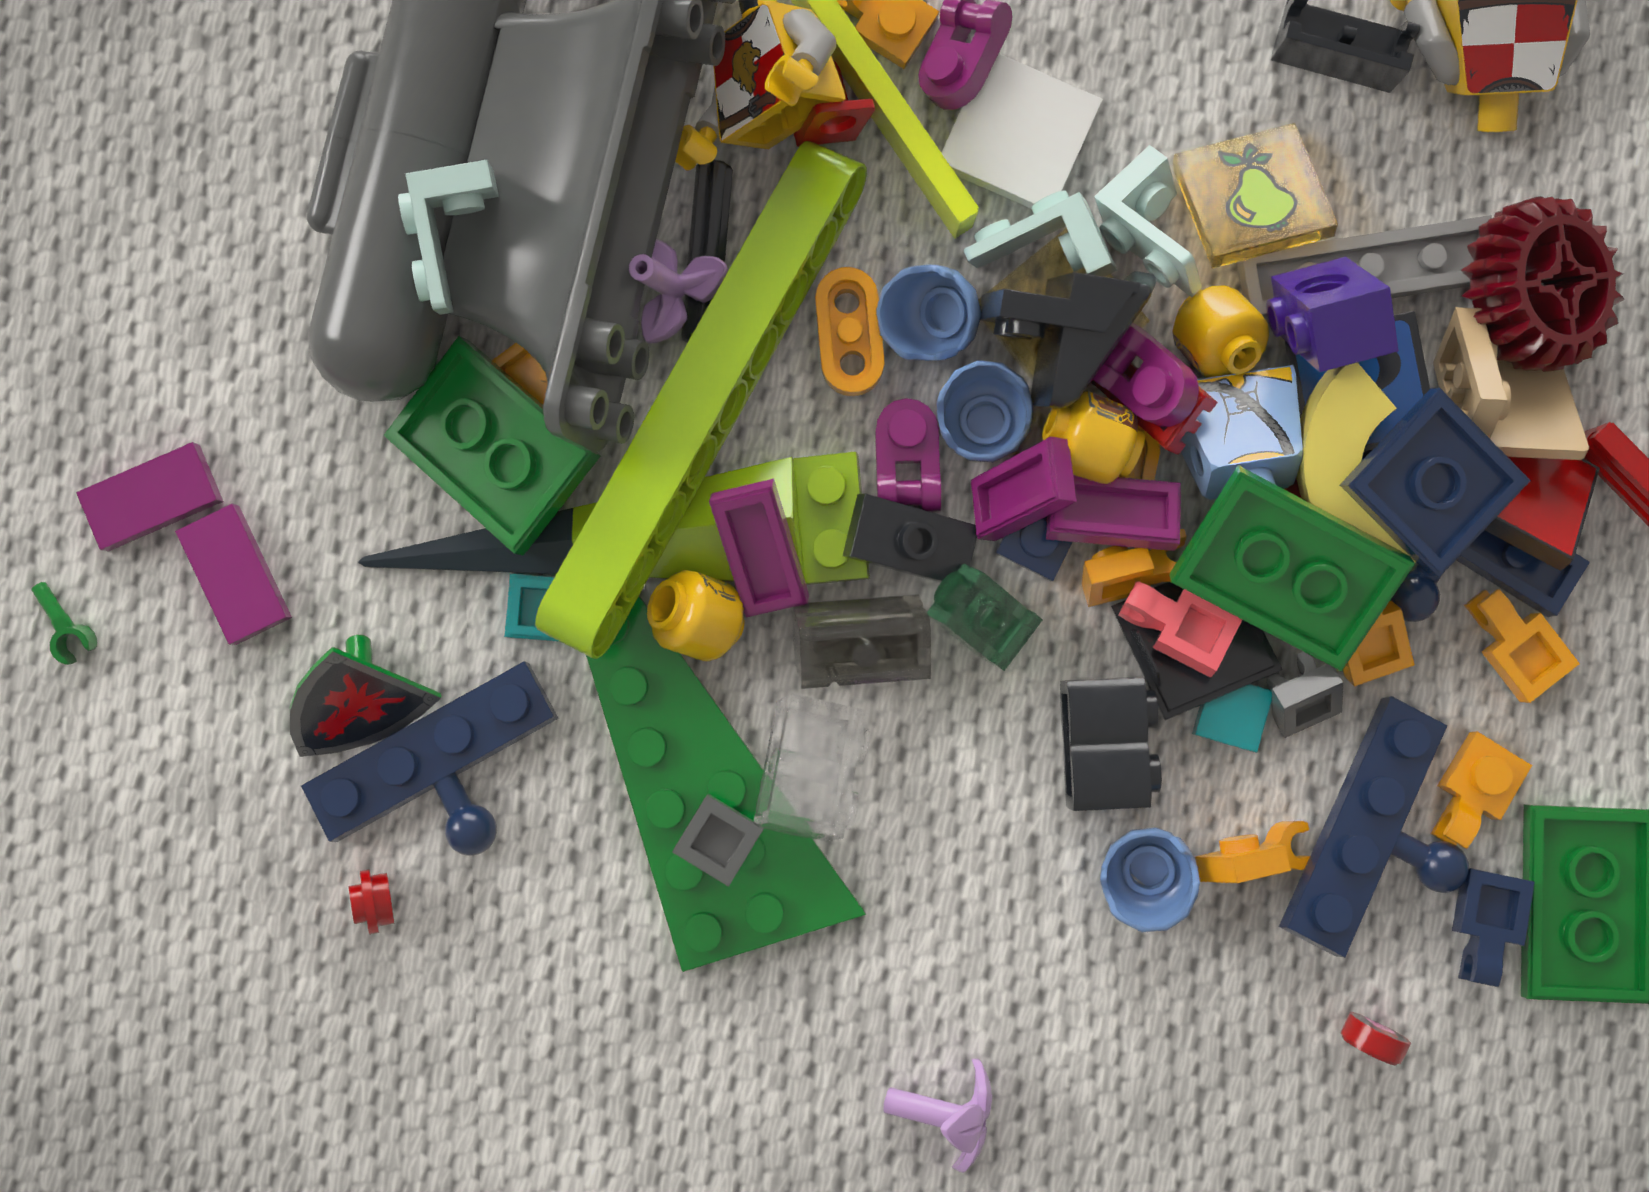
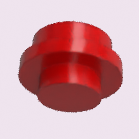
[349,869,395,935]

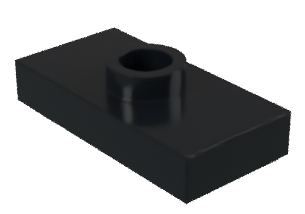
[843,493,977,587]

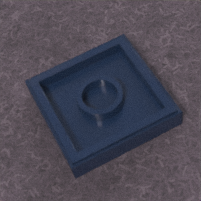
[1340,388,1531,577]

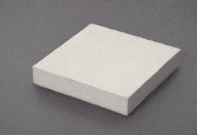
[941,54,1103,209]

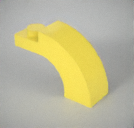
[1296,362,1415,563]

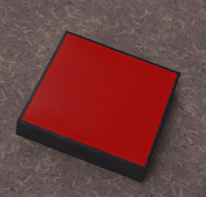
[1485,457,1600,571]

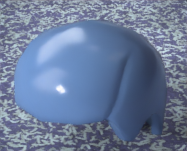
[876,264,981,361]
[937,360,1033,463]
[1100,827,1200,932]

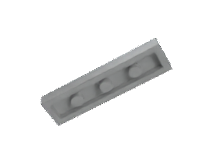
[1236,215,1492,318]

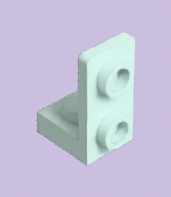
[1094,145,1202,297]
[398,160,499,315]
[963,191,1117,277]

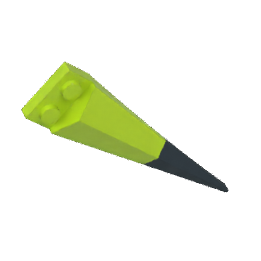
[358,451,870,585]

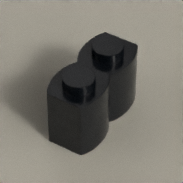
[1060,677,1162,811]

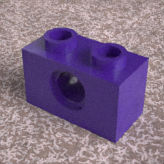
[1266,257,1399,372]

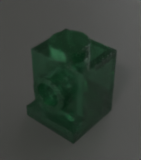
[926,563,1043,671]

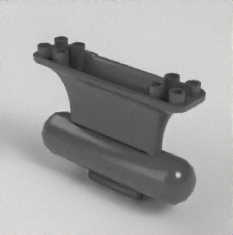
[307,0,736,452]

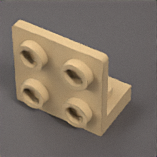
[1433,307,1589,460]

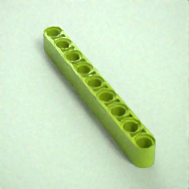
[535,141,867,659]

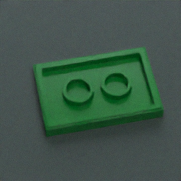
[383,336,601,556]
[1169,465,1415,671]
[1521,804,1649,1004]

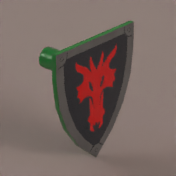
[289,635,441,757]

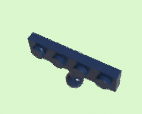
[1361,450,1590,622]
[301,661,559,856]
[1279,696,1469,958]

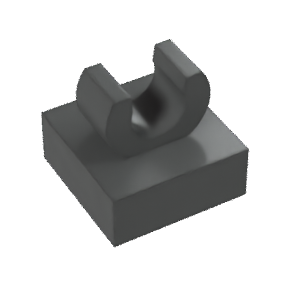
[1267,652,1344,738]
[672,794,764,887]

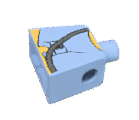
[1181,365,1303,500]

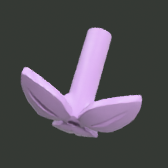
[629,239,728,343]
[884,1059,992,1173]

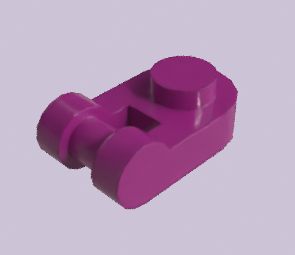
[918,0,1013,110]
[1093,323,1199,427]
[875,398,941,511]

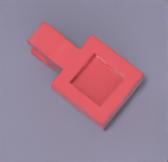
[1119,581,1242,678]

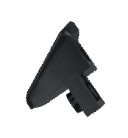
[980,271,1156,409]

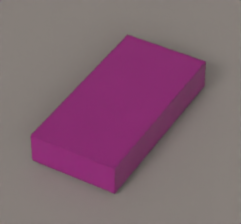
[971,437,1077,541]
[76,442,224,552]
[1046,475,1181,551]
[709,478,809,618]
[175,503,292,645]

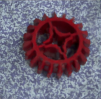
[1461,196,1625,372]

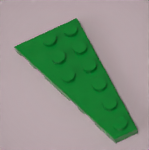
[586,595,866,972]

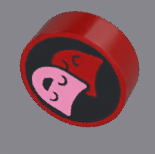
[1340,1012,1411,1066]

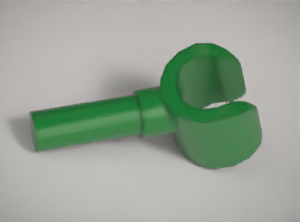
[31,582,97,665]

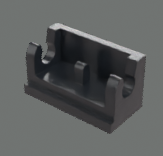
[1271,0,1420,93]

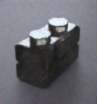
[792,594,931,689]

